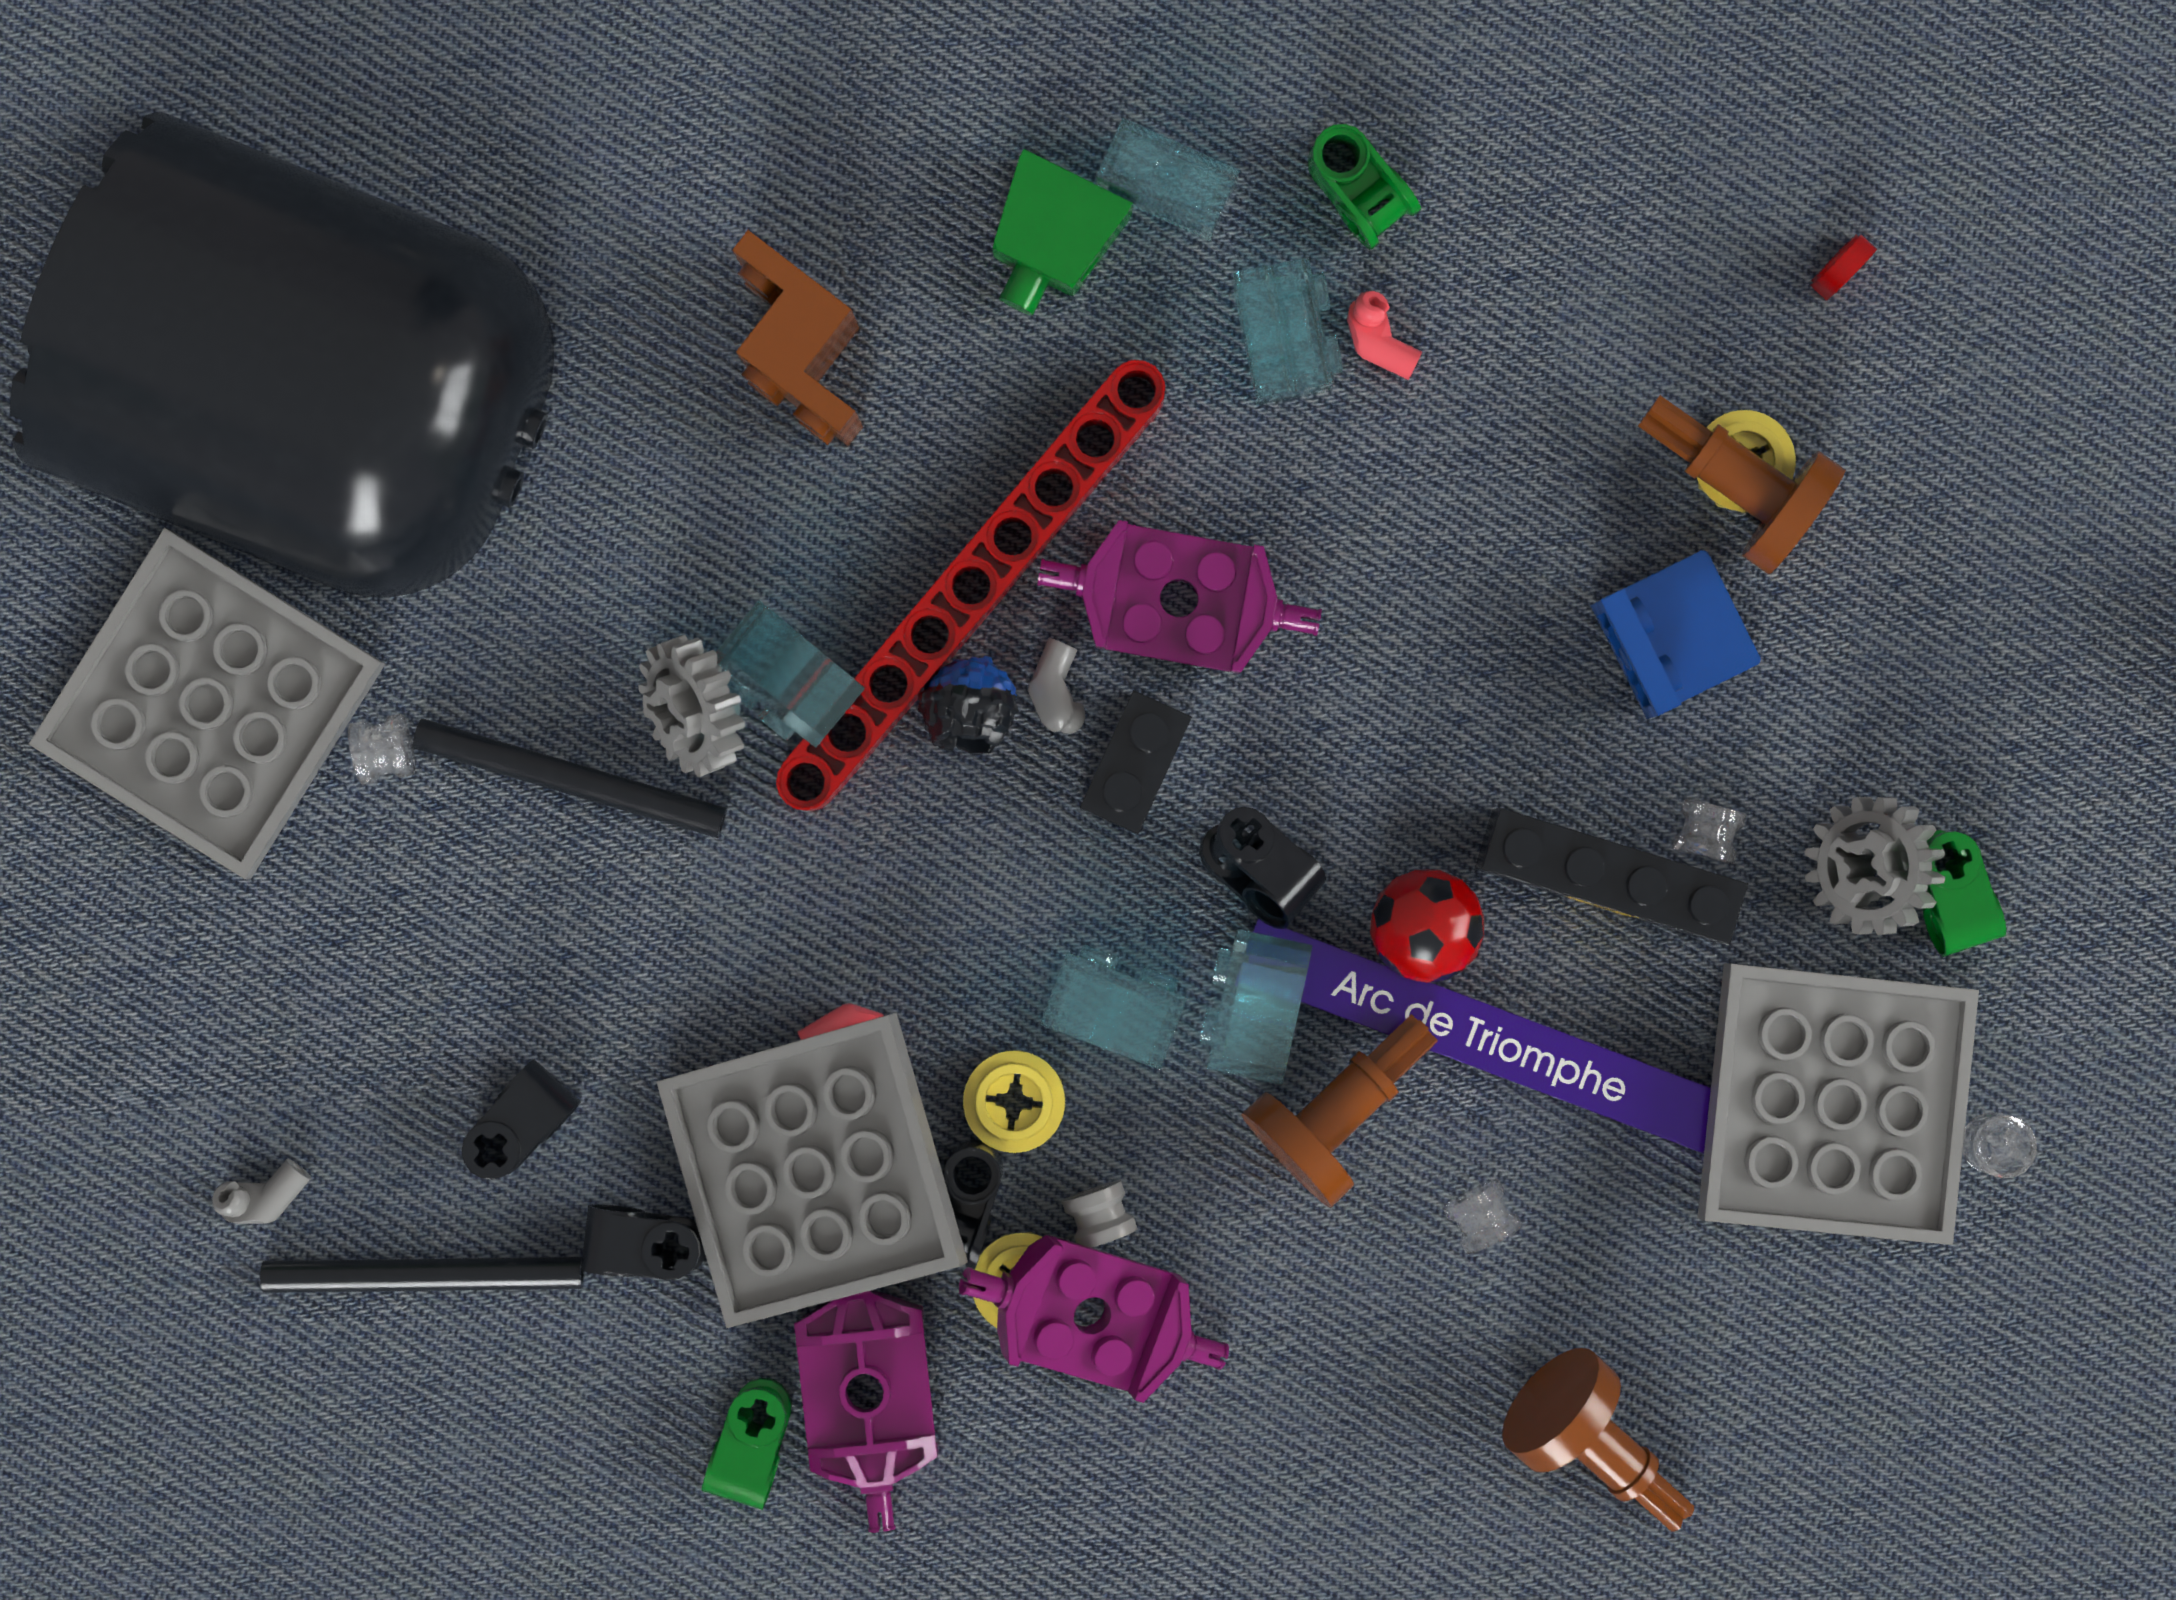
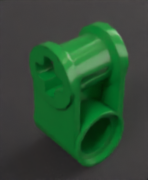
[1307,124,1421,250]
[1922,830,2006,957]
[701,1378,792,1510]

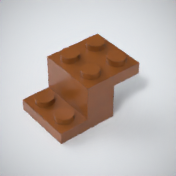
[732,230,863,446]

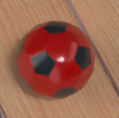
[1370,869,1484,983]

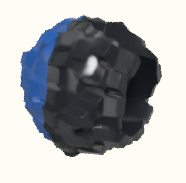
[918,656,1019,755]

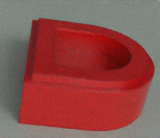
[1810,234,1877,300]

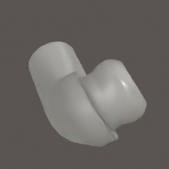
[1028,638,1085,734]
[212,1158,312,1224]

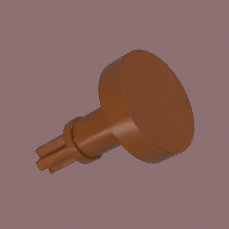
[1638,395,1846,575]
[1241,1014,1438,1208]
[1502,1348,1694,1532]

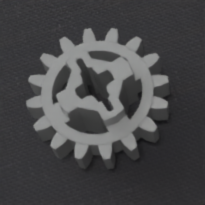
[638,635,745,777]
[1804,797,1945,935]

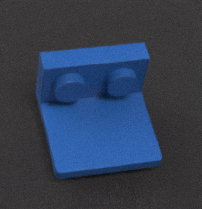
[1590,550,1761,719]

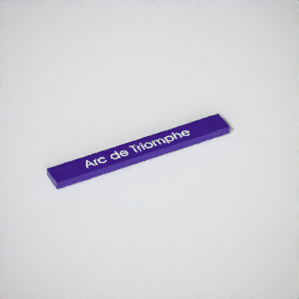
[1235,918,1711,1154]

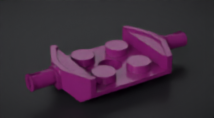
[1037,520,1322,674]
[959,1235,1229,1403]
[794,1290,939,1533]

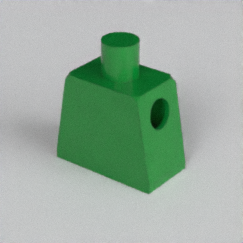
[992,149,1133,316]

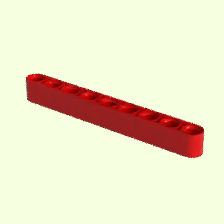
[776,360,1165,811]

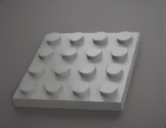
[29,527,385,879]
[1697,963,1979,1245]
[656,1013,968,1329]

